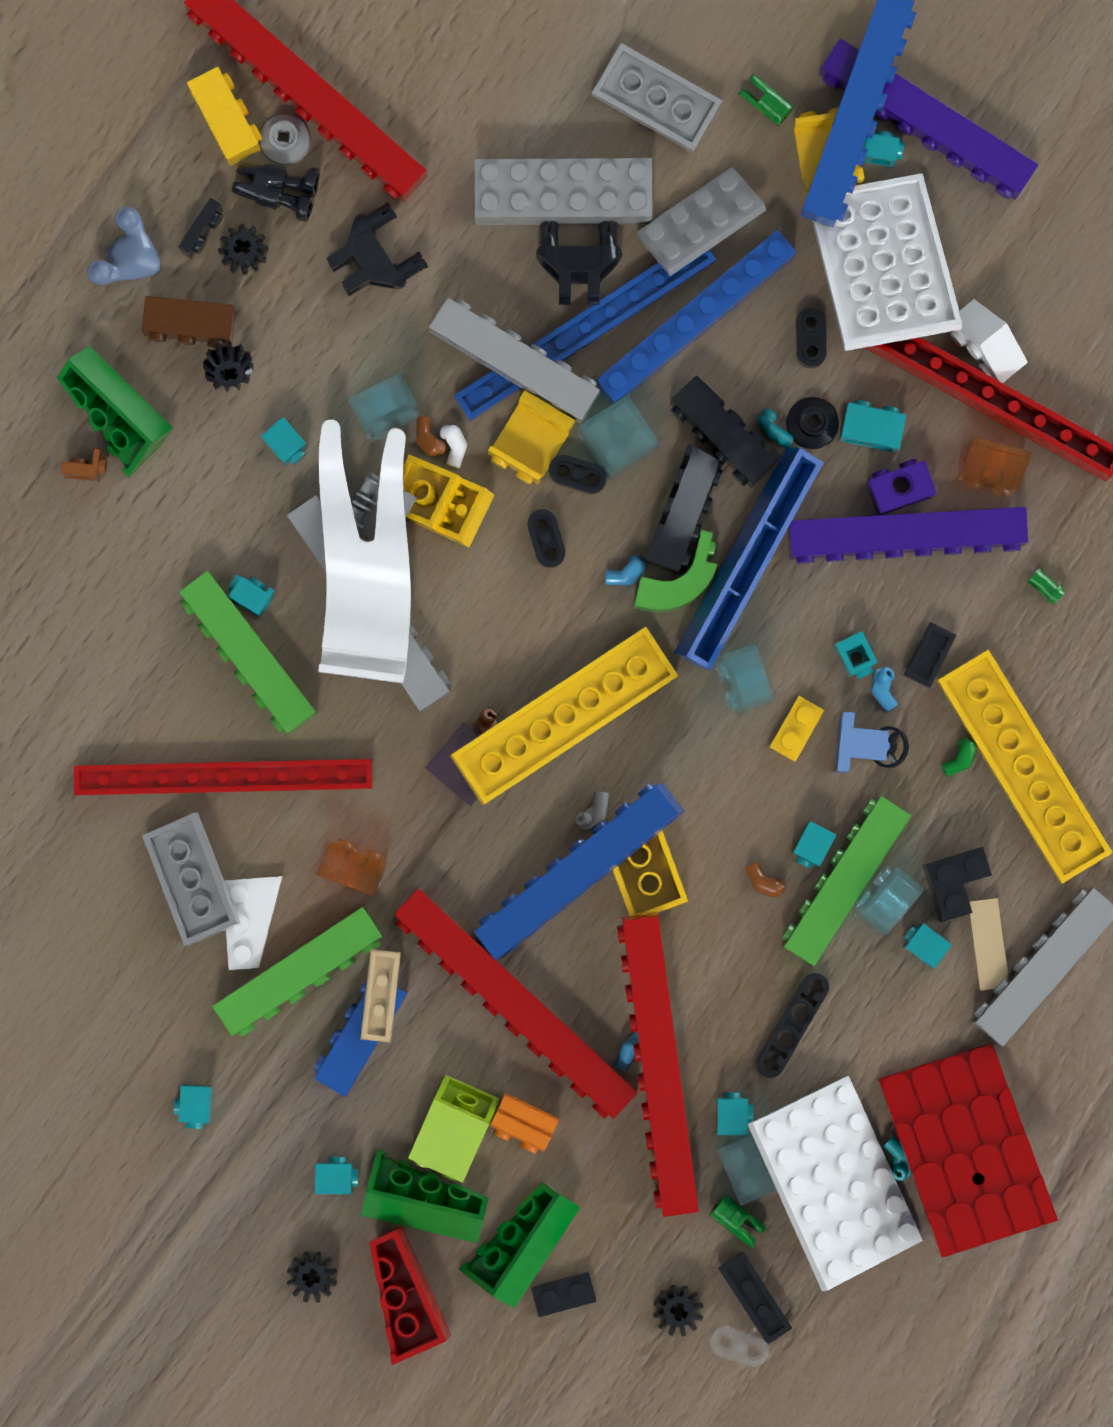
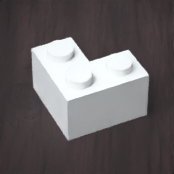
[950,299,1028,383]

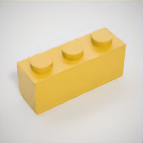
[186,67,262,166]

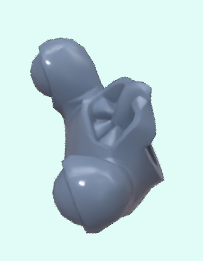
[87,206,161,285]

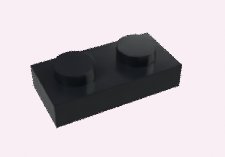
[178,198,224,259]
[531,1272,597,1317]

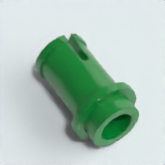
[1027,568,1066,605]

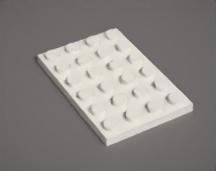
[807,173,963,351]
[748,1076,923,1291]

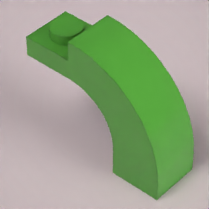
[634,530,718,613]

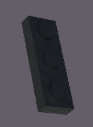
[718,1251,793,1345]

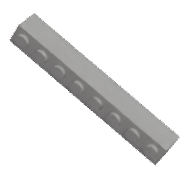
[287,495,451,713]

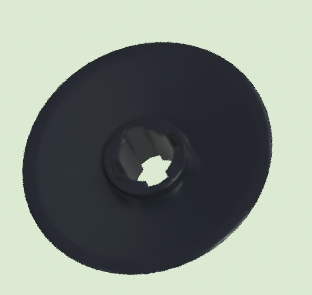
[786,397,839,449]

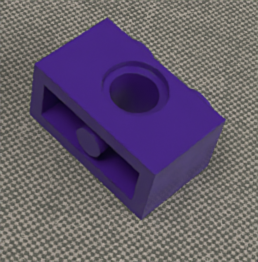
[866,459,937,516]

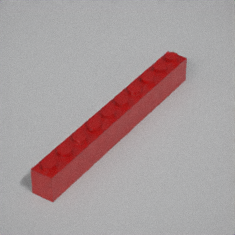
[183,0,427,202]
[864,337,1113,482]
[394,888,638,1120]
[617,912,699,1217]

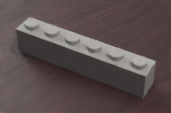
[429,298,600,424]
[972,888,1113,1046]

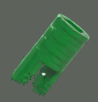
[738,73,794,127]
[709,1194,767,1248]

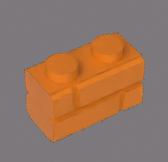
[490,1092,559,1154]

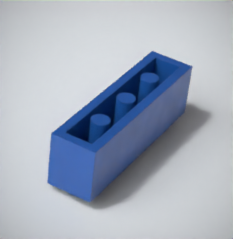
[313,980,408,1097]

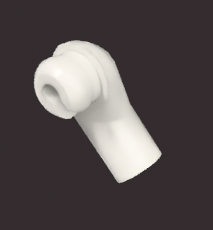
[440,425,467,469]

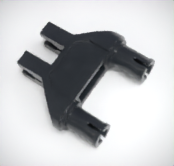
[326,202,428,296]
[536,221,622,305]

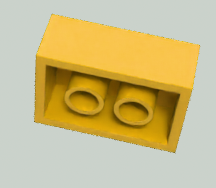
[612,831,689,916]

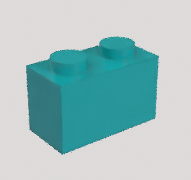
[839,400,907,453]

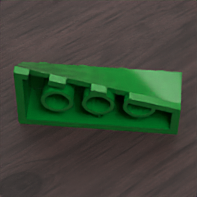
[56,346,173,477]
[361,1148,489,1244]
[458,1182,581,1308]

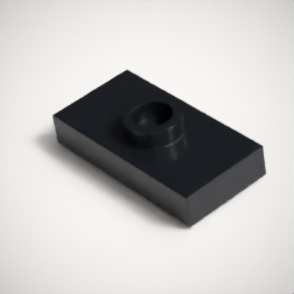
[903,622,957,689]

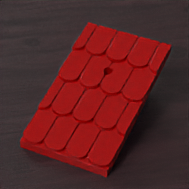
[878,1043,1058,1258]

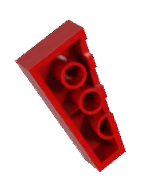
[369,1225,451,1365]

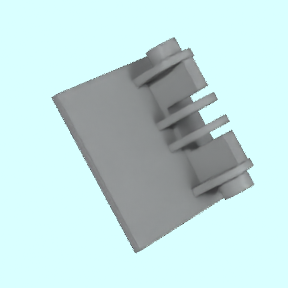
[351,472,417,540]

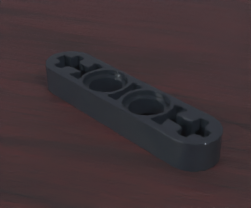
[757,973,829,1078]

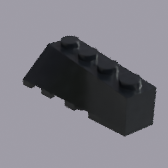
[670,375,781,488]
[645,444,723,575]

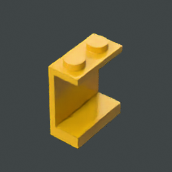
[793,107,865,194]
[488,390,576,485]

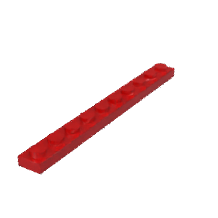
[73,759,373,796]

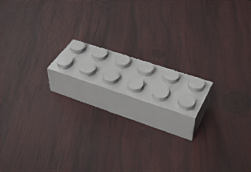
[474,158,652,225]

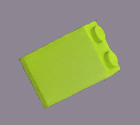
[408,1075,500,1183]

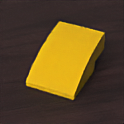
[403,454,494,548]

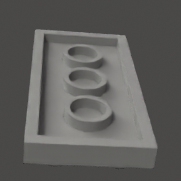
[592,43,723,153]
[636,167,766,276]
[142,813,241,946]

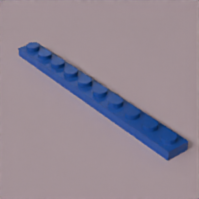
[454,250,716,422]

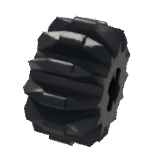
[218,224,269,275]
[203,340,254,392]
[287,1251,338,1302]
[653,1285,704,1336]

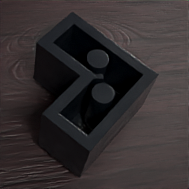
[922,847,992,922]

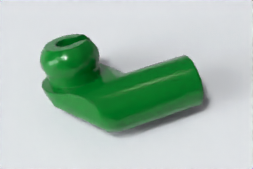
[941,737,977,777]

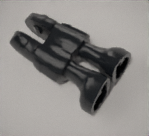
[231,163,320,222]

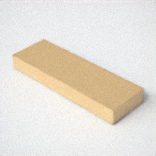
[969,898,1009,991]
[360,949,401,1043]

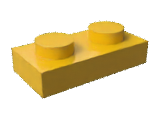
[769,696,825,762]

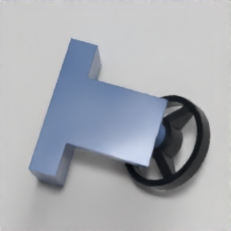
[834,712,909,773]

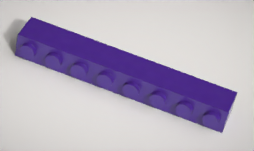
[819,38,1039,200]
[787,507,1029,564]

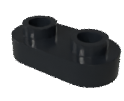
[795,308,827,369]
[549,455,607,494]
[527,509,565,568]

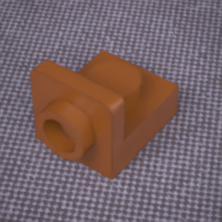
[61,448,107,482]

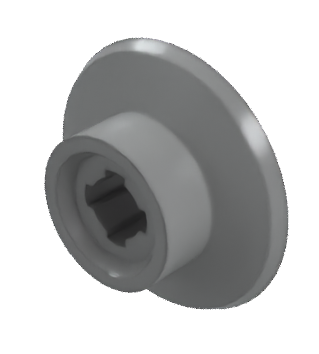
[258,114,311,165]

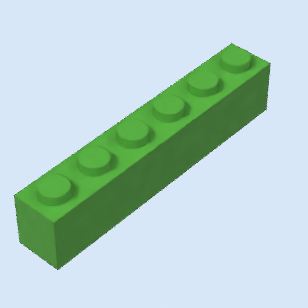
[179,570,317,735]
[782,796,911,966]
[212,907,384,1038]

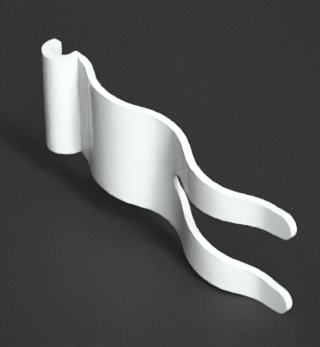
[318,420,411,684]

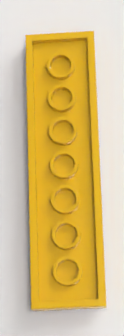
[450,627,678,805]
[937,650,1113,884]

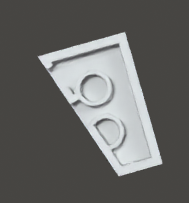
[225,876,283,970]

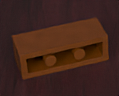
[142,296,236,348]

